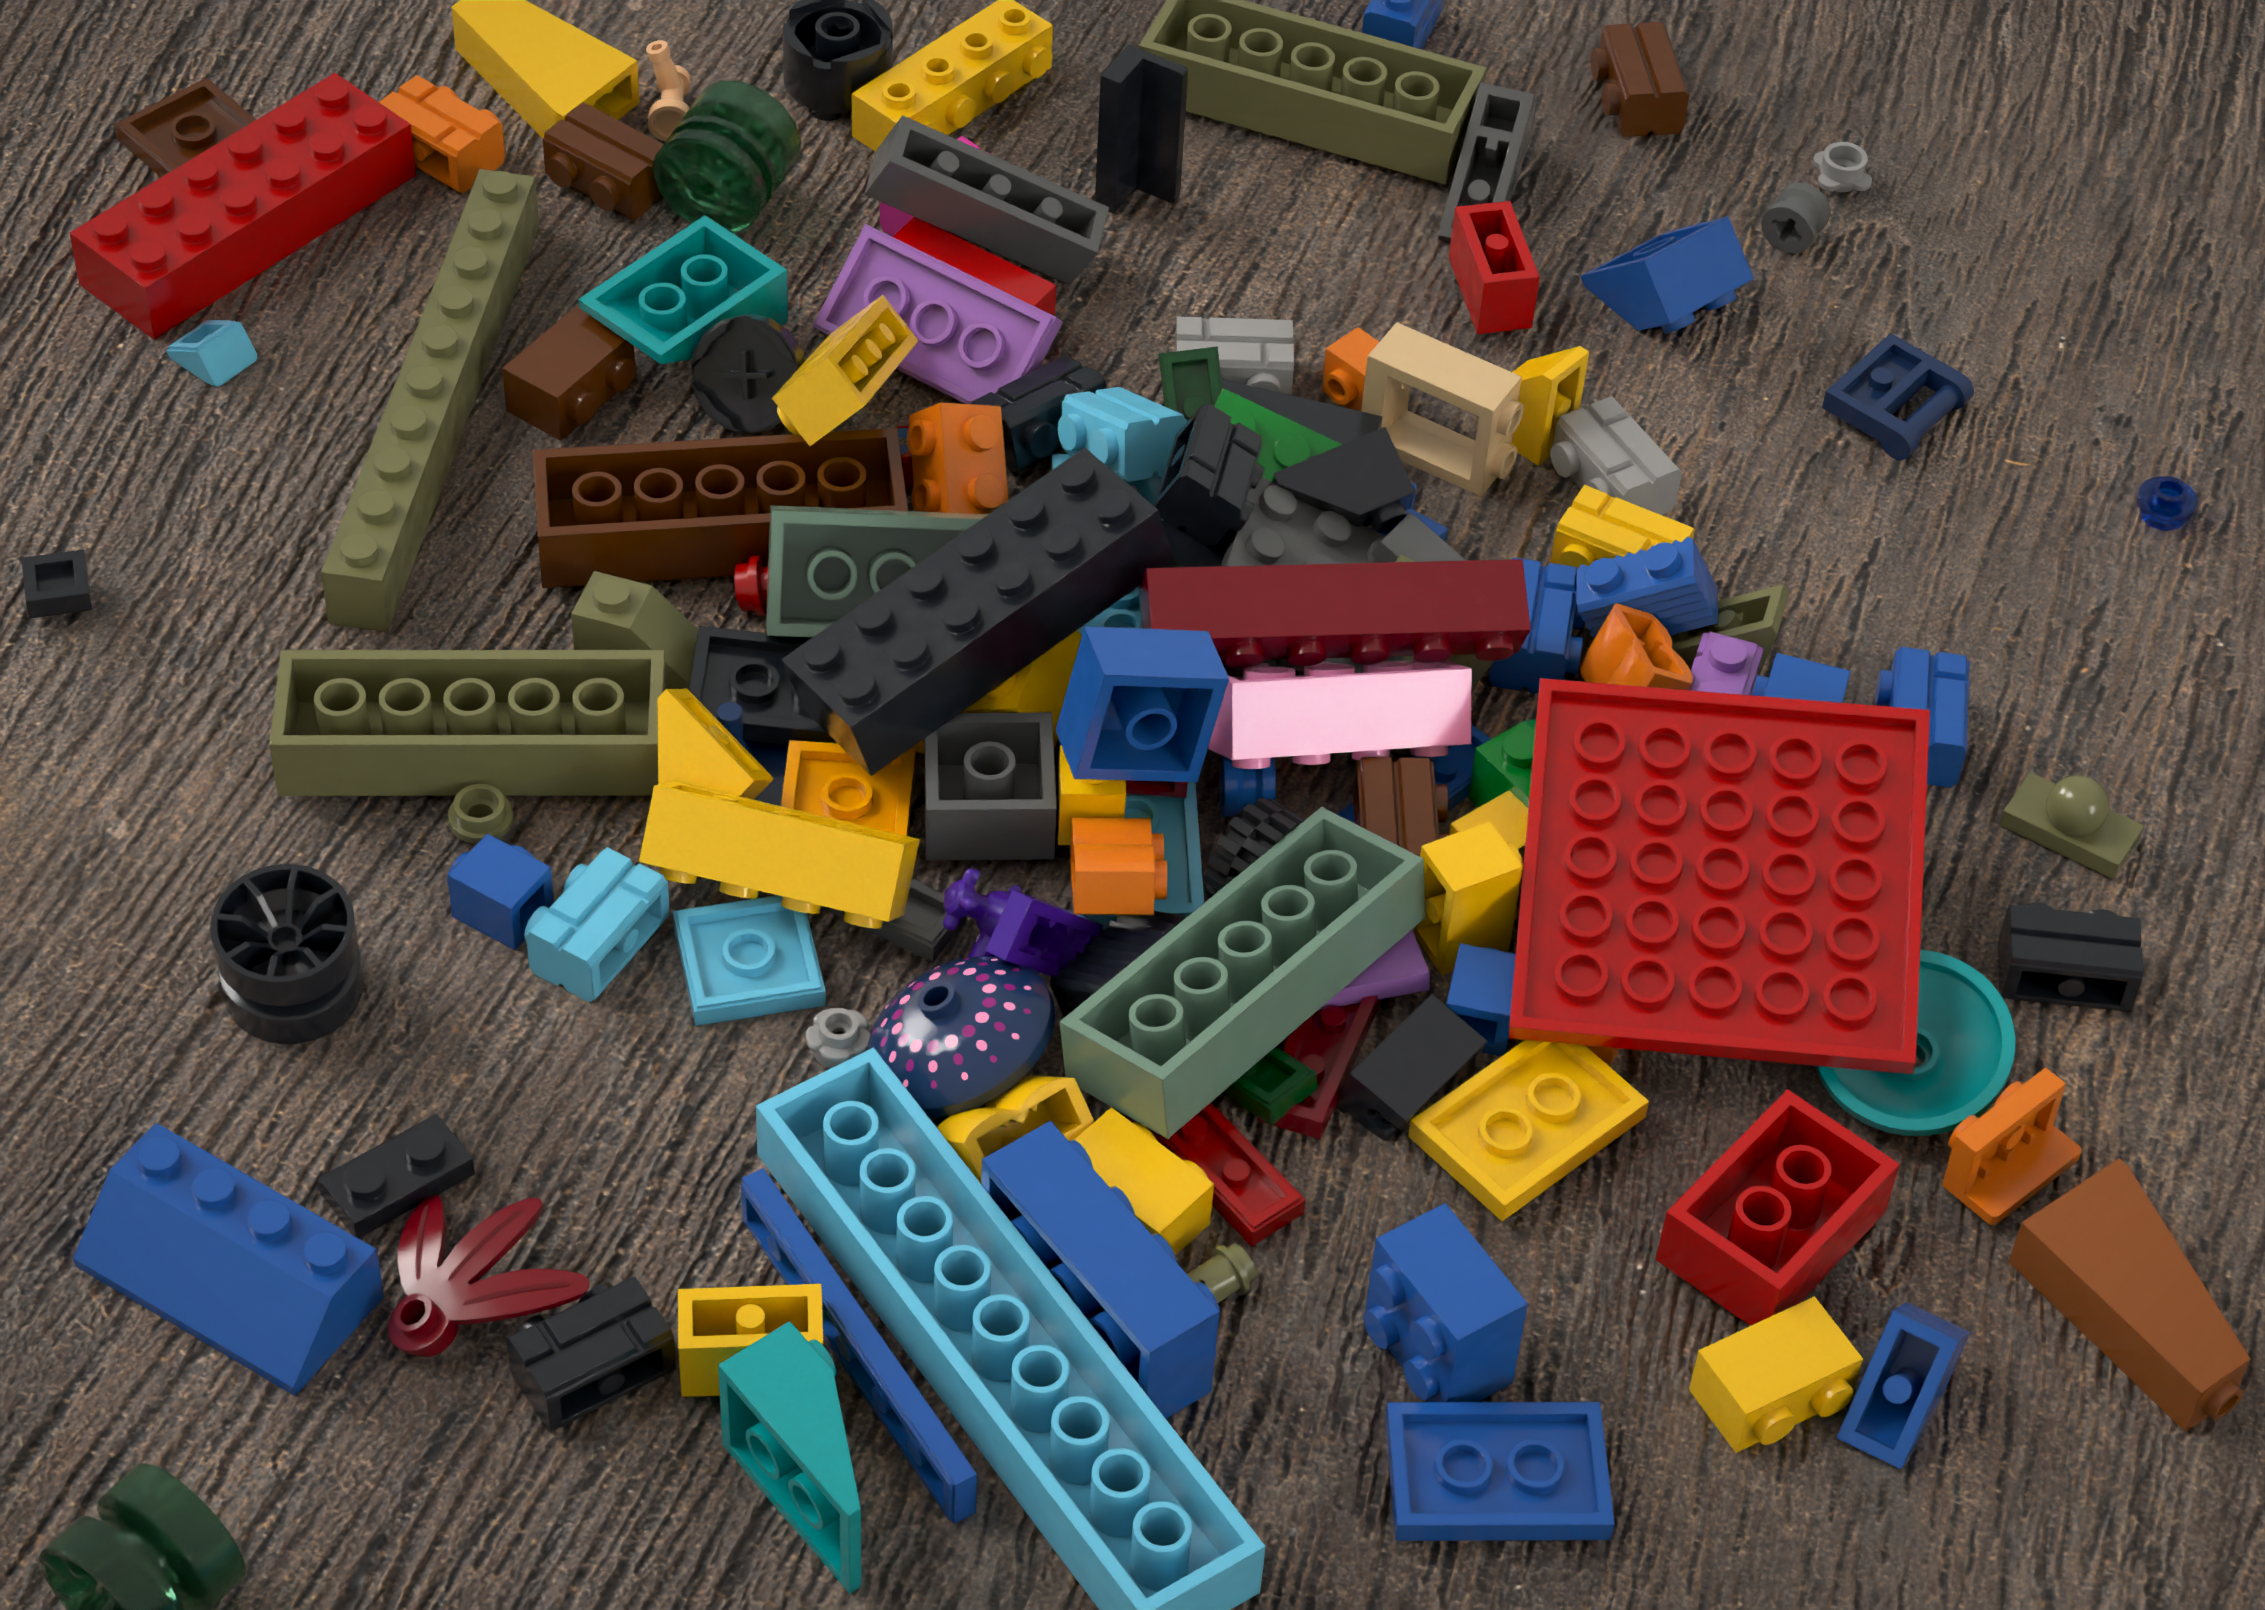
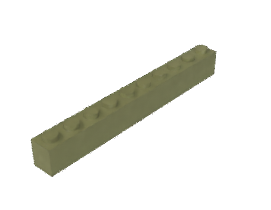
[321,169,539,632]

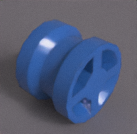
[1219,755,1276,817]

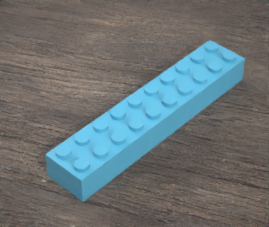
[756,1047,1266,1610]

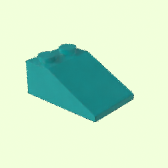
[578,215,788,364]
[718,1321,861,1594]

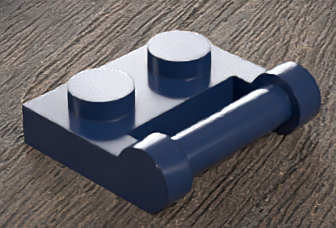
[1822,333,1974,460]

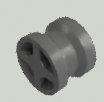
[1761,182,1831,254]

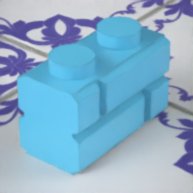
[1058,387,1187,482]
[524,847,670,1003]

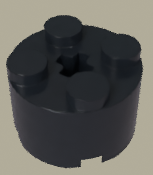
[782,0,893,121]

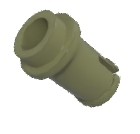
[1187,1243,1257,1303]

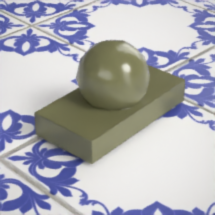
[1999,772,2144,880]

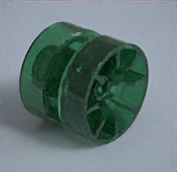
[39,1463,246,1610]

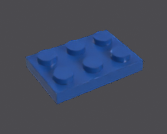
[1385,1402,1615,1541]

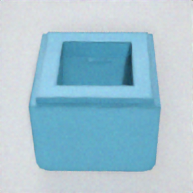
[166,320,258,387]

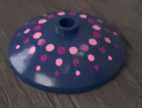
[866,956,1055,1118]

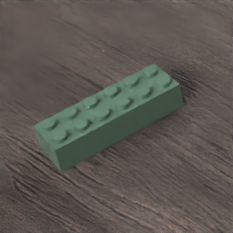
[1060,807,1426,1139]

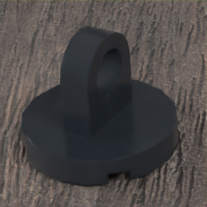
[691,314,805,433]

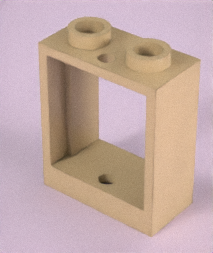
[1361,322,1524,497]

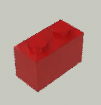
[1449,201,1540,334]

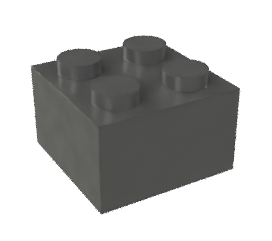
[924,712,1057,861]

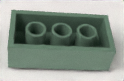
[766,505,988,637]

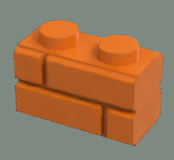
[379,75,505,194]

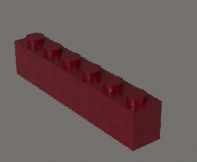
[1139,559,1531,668]

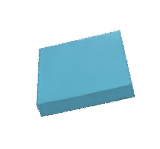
[673,895,826,1026]

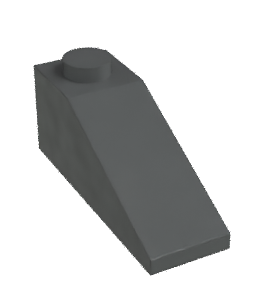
[1437,82,1535,242]

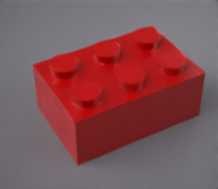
[1655,1089,1900,1326]

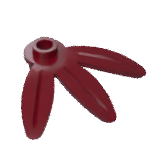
[388,1195,590,1357]

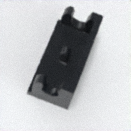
[1335,994,1487,1141]

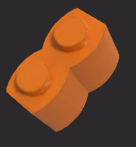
[1579,603,1693,690]
[1070,817,1167,915]

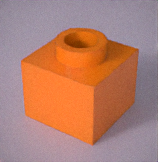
[1322,327,1379,411]

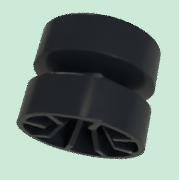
[210,864,364,1044]

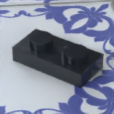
[318,1113,475,1239]

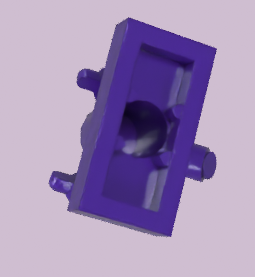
[943,868,1103,976]

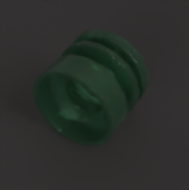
[653,80,801,234]

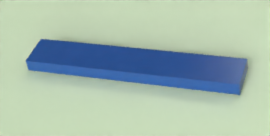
[741,1168,977,1524]

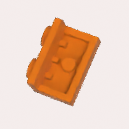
[907,402,1009,515]
[1942,1067,2082,1225]

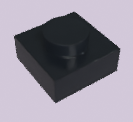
[21,549,92,619]

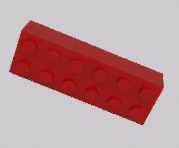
[69,73,416,340]

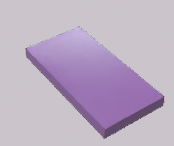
[812,224,1063,404]

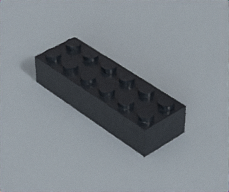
[781,447,1174,776]

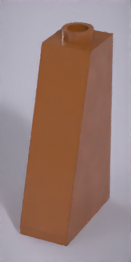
[2009,1158,2251,1432]

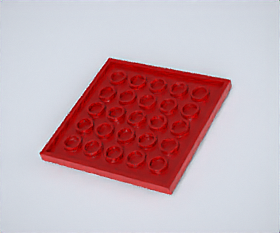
[1508,678,1930,1074]

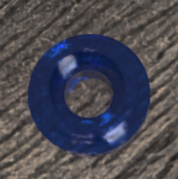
[2137,476,2198,531]

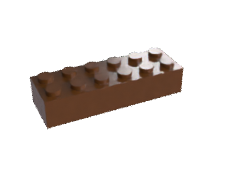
[533,428,908,588]

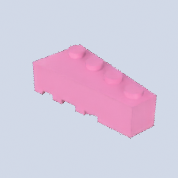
[1208,660,1472,769]

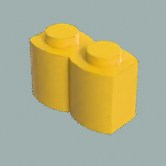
[937,1075,1094,1183]

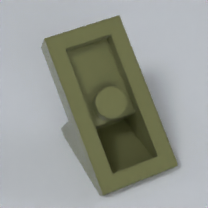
[1670,584,1790,675]

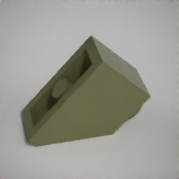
[571,571,699,690]

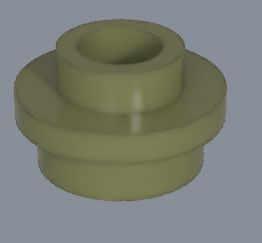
[448,784,513,844]

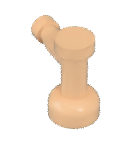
[646,40,693,142]

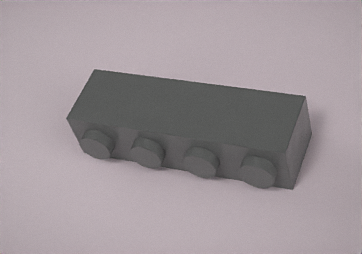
[864,115,1109,285]

